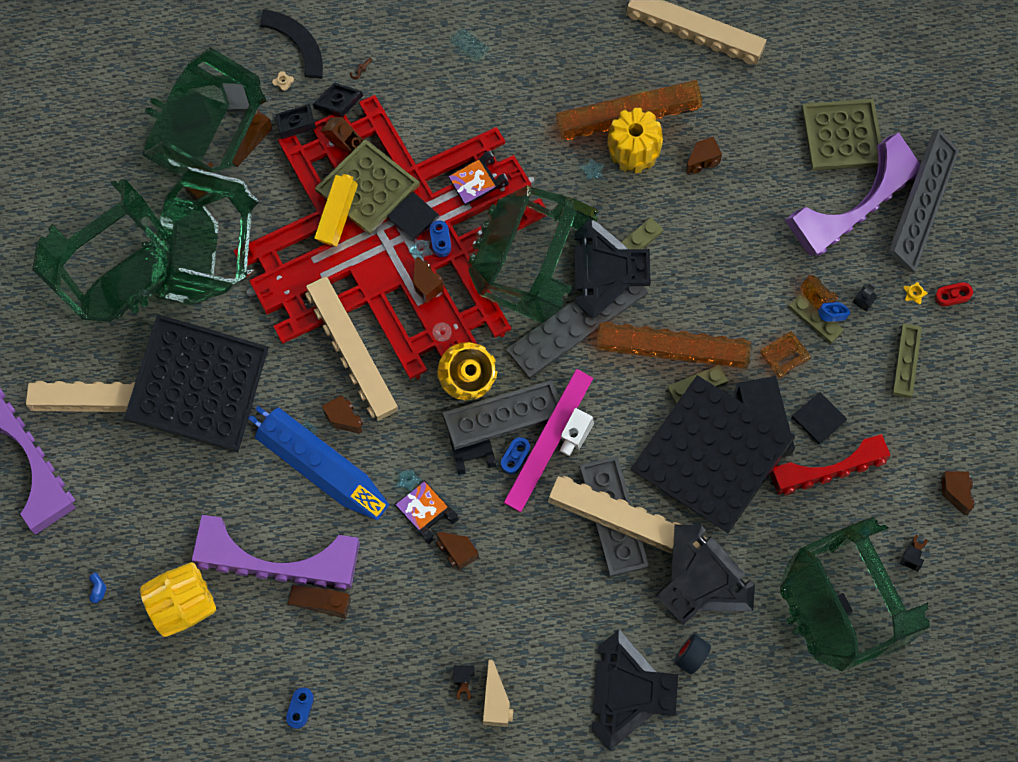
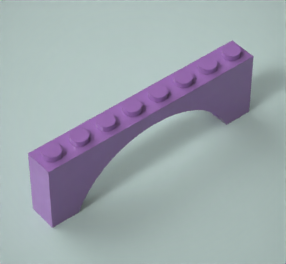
[785,132,921,256]
[0,388,76,535]
[192,515,360,591]

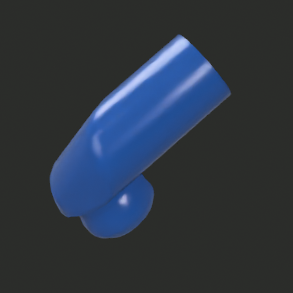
[89,573,106,603]

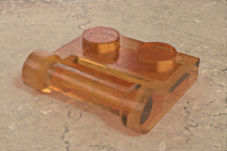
[760,331,811,379]

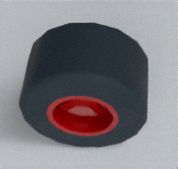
[674,634,711,675]

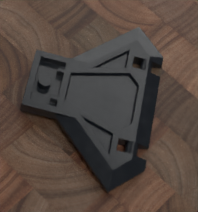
[574,218,651,319]
[655,524,755,625]
[592,629,678,751]

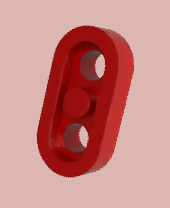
[935,282,973,307]

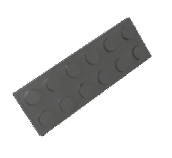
[442,380,559,450]
[579,456,649,577]

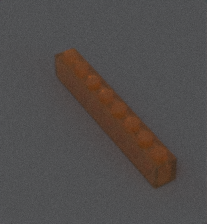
[555,80,702,140]
[596,322,751,369]

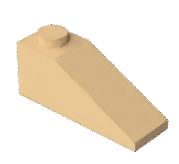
[483,660,513,727]

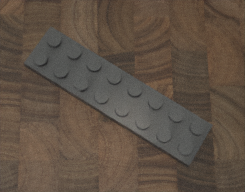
[889,129,959,272]
[506,286,648,379]

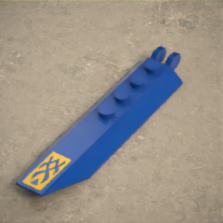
[248,406,390,520]

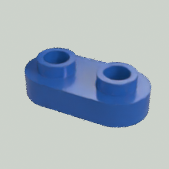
[430,220,451,257]
[818,302,850,322]
[501,437,530,474]
[286,687,314,729]

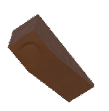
[223,110,272,167]
[288,585,351,619]

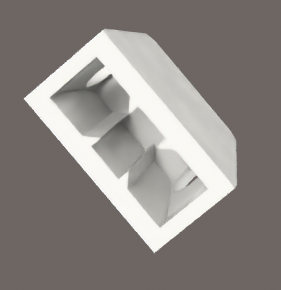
[559,408,594,456]

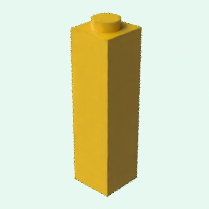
[314,174,358,247]

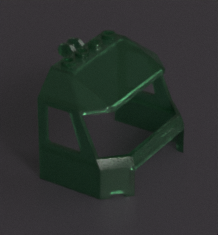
[142,47,267,176]
[140,167,260,305]
[32,179,173,322]
[468,185,598,323]
[779,517,930,671]

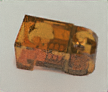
[800,275,838,310]

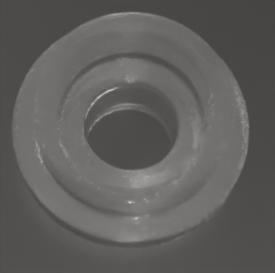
[433,323,452,341]

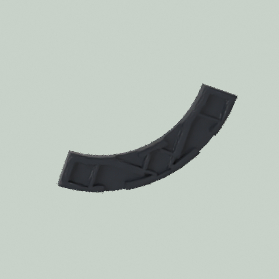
[260,9,323,79]

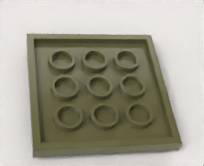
[801,99,882,171]
[315,139,420,235]

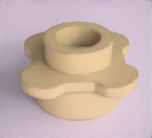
[272,71,294,91]

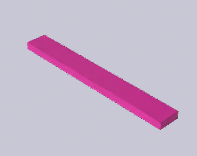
[503,369,593,512]

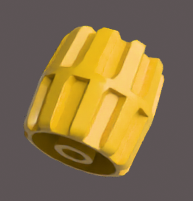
[608,108,663,174]
[437,342,497,401]
[140,563,216,637]

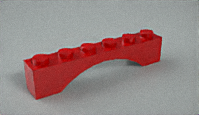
[770,434,891,495]

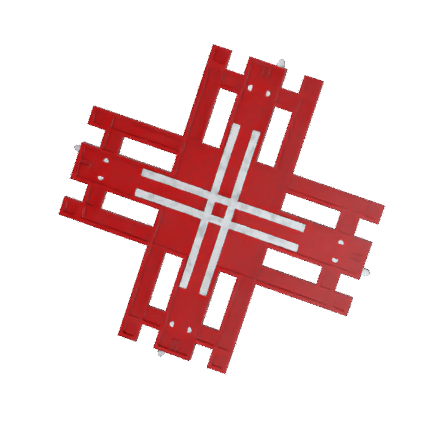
[233,95,549,380]

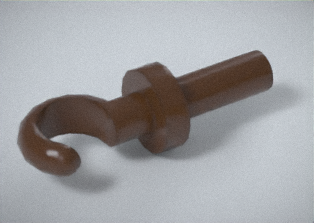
[350,58,373,79]

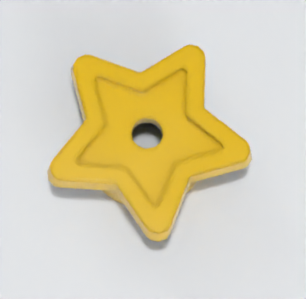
[904,282,928,304]

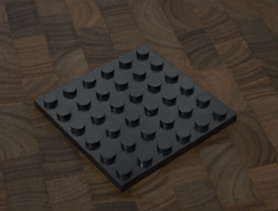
[124,314,269,453]
[631,375,795,534]

